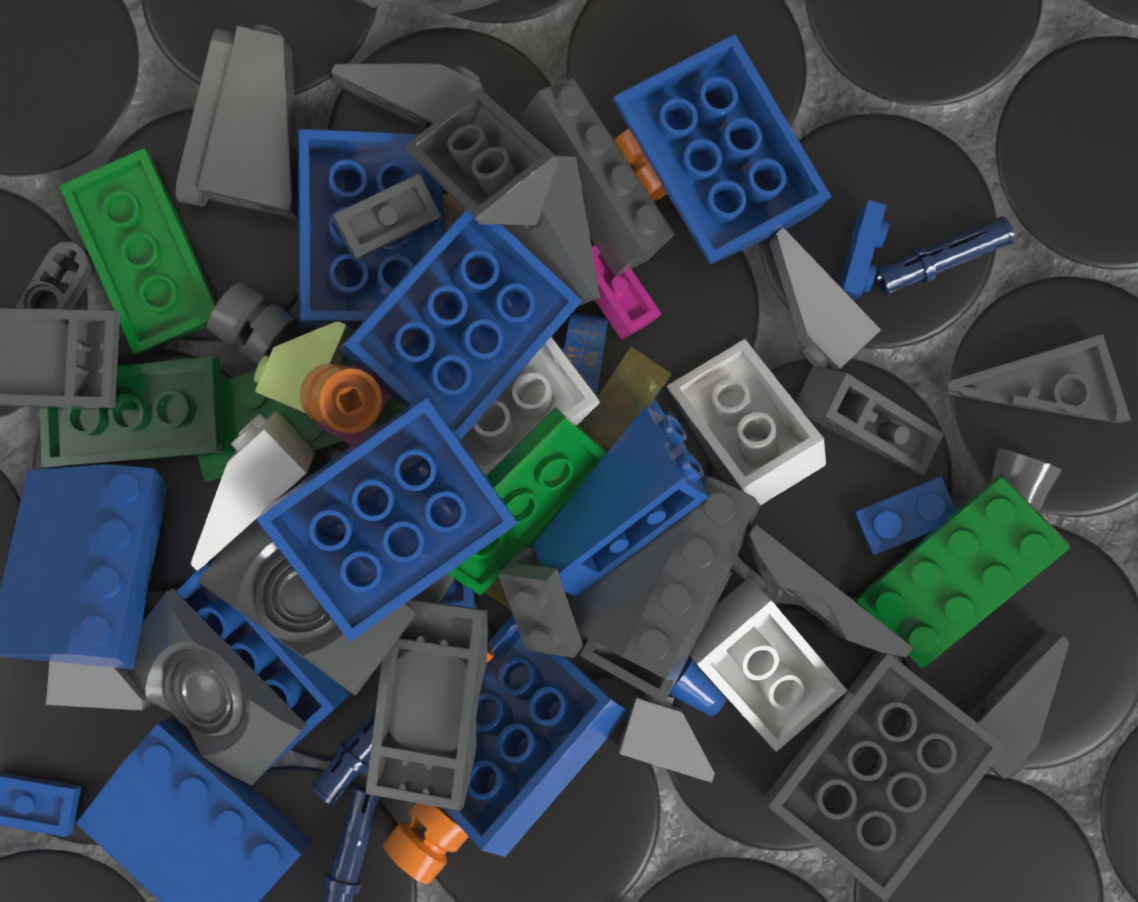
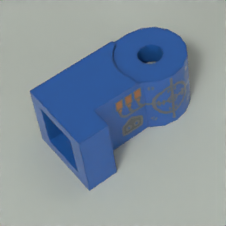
[562,312,608,397]

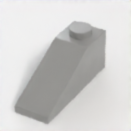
[770,228,881,371]

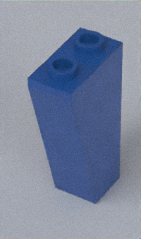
[533,407,709,597]

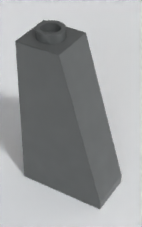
[197,25,297,219]

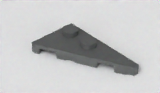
[942,334,1131,423]

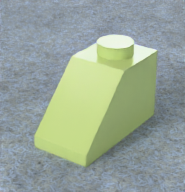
[254,321,354,413]

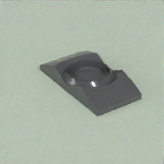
[0,308,120,408]
[198,518,416,696]
[743,524,913,657]
[128,589,307,785]
[366,599,488,811]

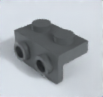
[498,547,583,658]

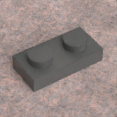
[332,174,442,261]

